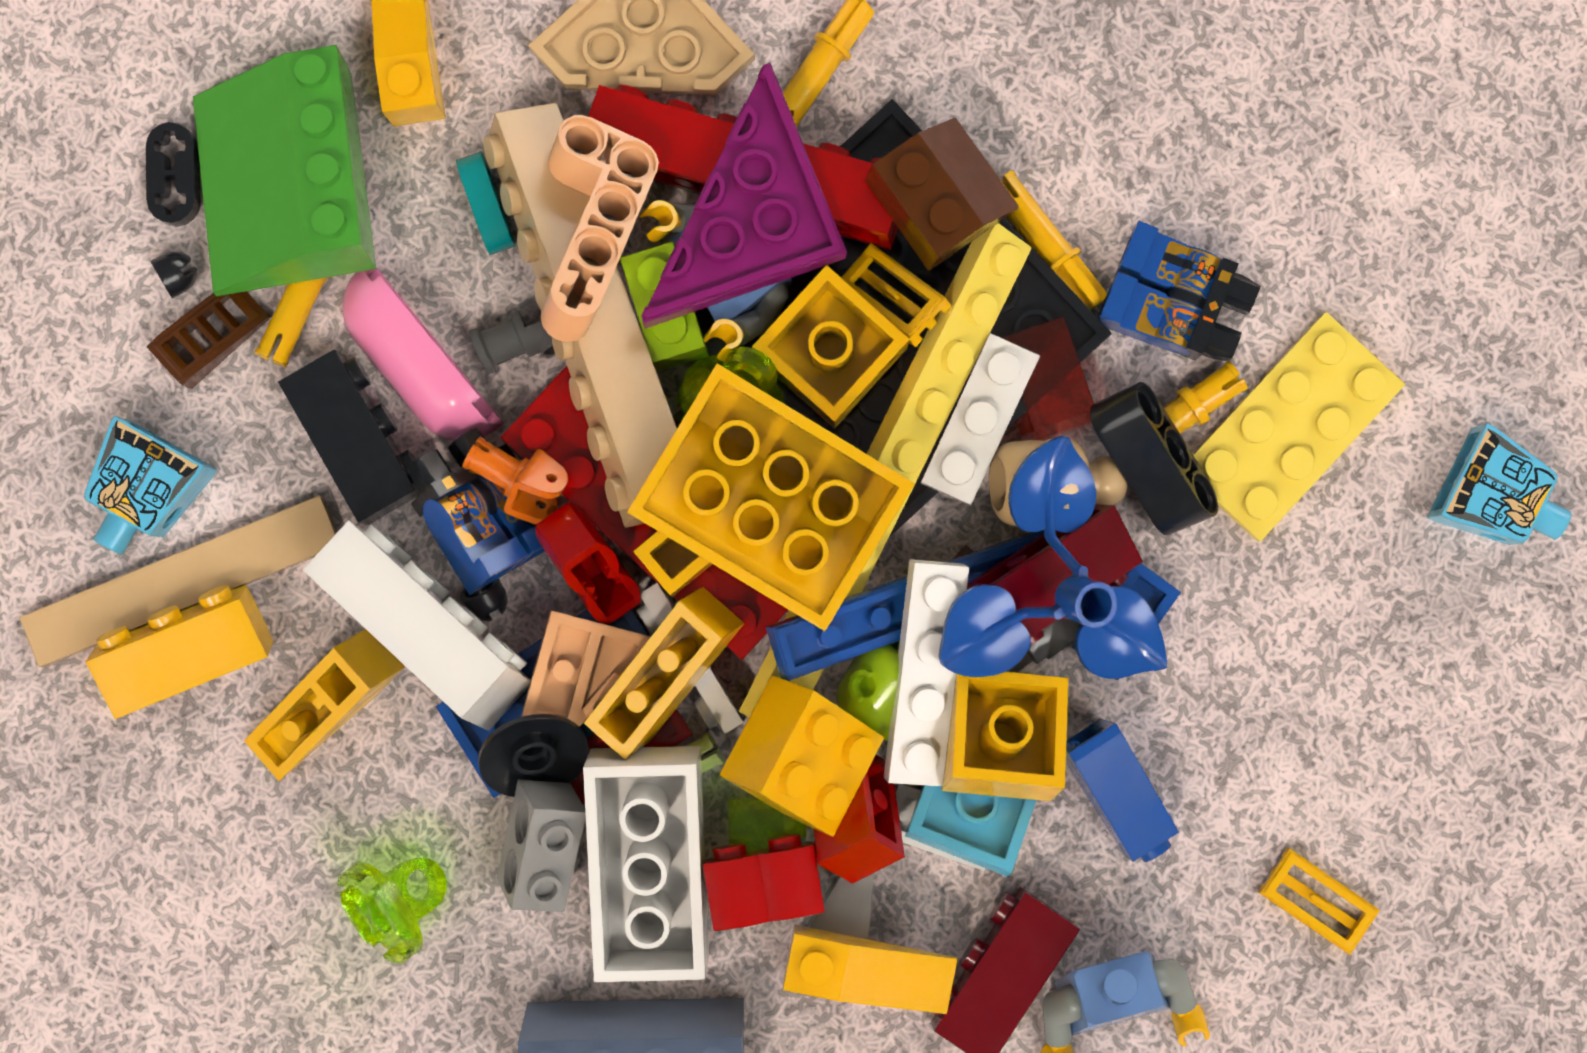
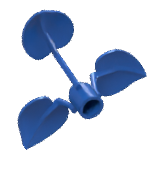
[938,436,1167,679]

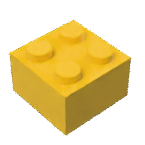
[752,265,910,429]
[941,672,1069,801]
[719,675,885,837]

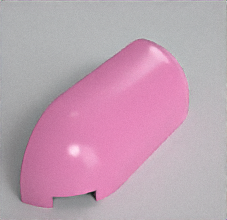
[342,267,504,441]

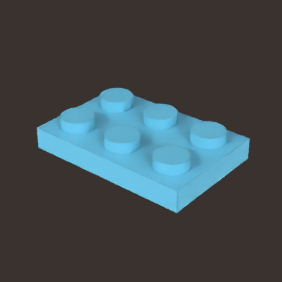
[905,785,1037,877]

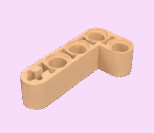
[540,115,659,342]

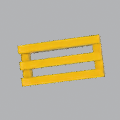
[841,243,952,347]
[1257,847,1380,955]

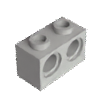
[497,779,586,912]

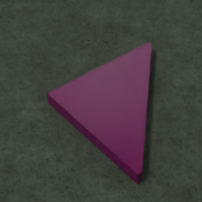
[641,63,847,329]

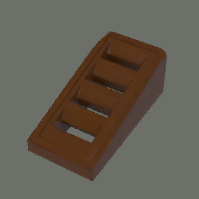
[146,291,271,389]

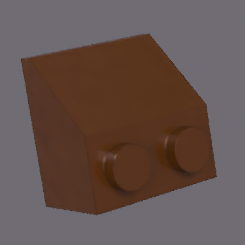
[865,117,1019,271]

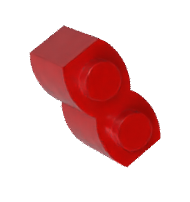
[535,502,641,625]
[703,833,825,931]

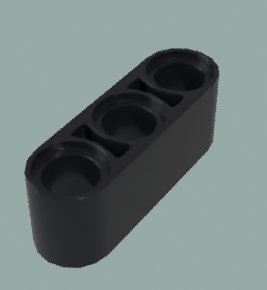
[1090,382,1219,536]

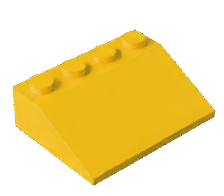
[627,363,915,631]

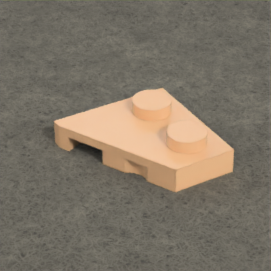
[521,610,651,727]

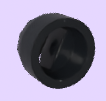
[150,252,197,299]
[460,579,508,622]

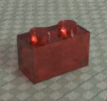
[1002,317,1094,440]

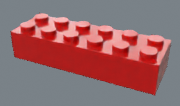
[500,366,788,660]

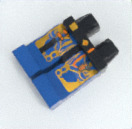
[1098,220,1261,361]
[407,428,545,595]

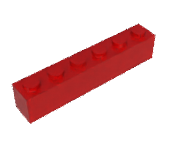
[583,85,898,250]

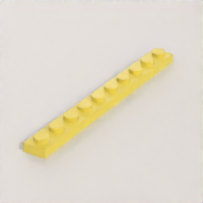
[739,223,1032,717]

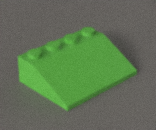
[193,45,376,296]

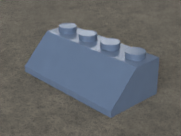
[518,998,744,1053]

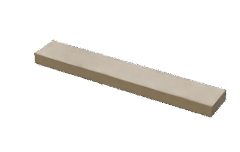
[19,495,337,667]

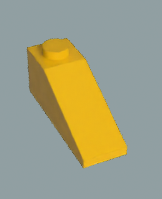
[371,0,446,127]
[244,629,405,781]
[783,924,957,1014]

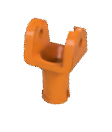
[462,436,568,524]

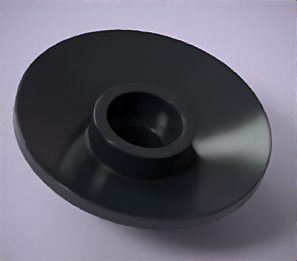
[478,714,589,797]

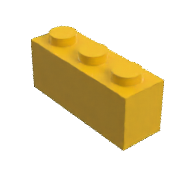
[85,584,274,719]
[584,587,744,760]

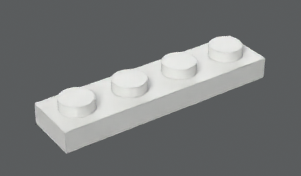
[884,559,969,786]

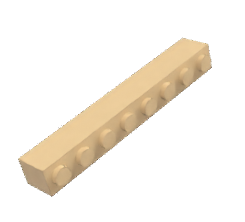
[483,103,677,528]

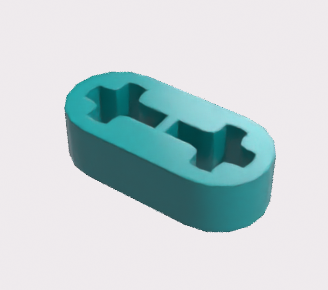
[456,151,516,255]

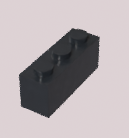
[278,349,421,525]

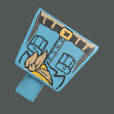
[84,416,217,554]
[1427,423,1572,545]

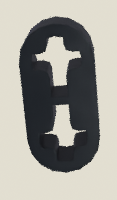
[146,122,201,227]

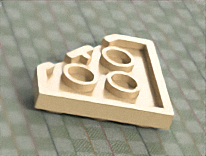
[528,0,755,95]

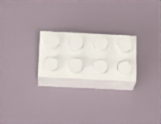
[303,520,531,731]
[583,746,709,982]

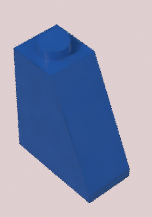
[1066,718,1179,862]

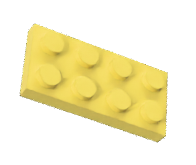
[1193,312,1405,542]

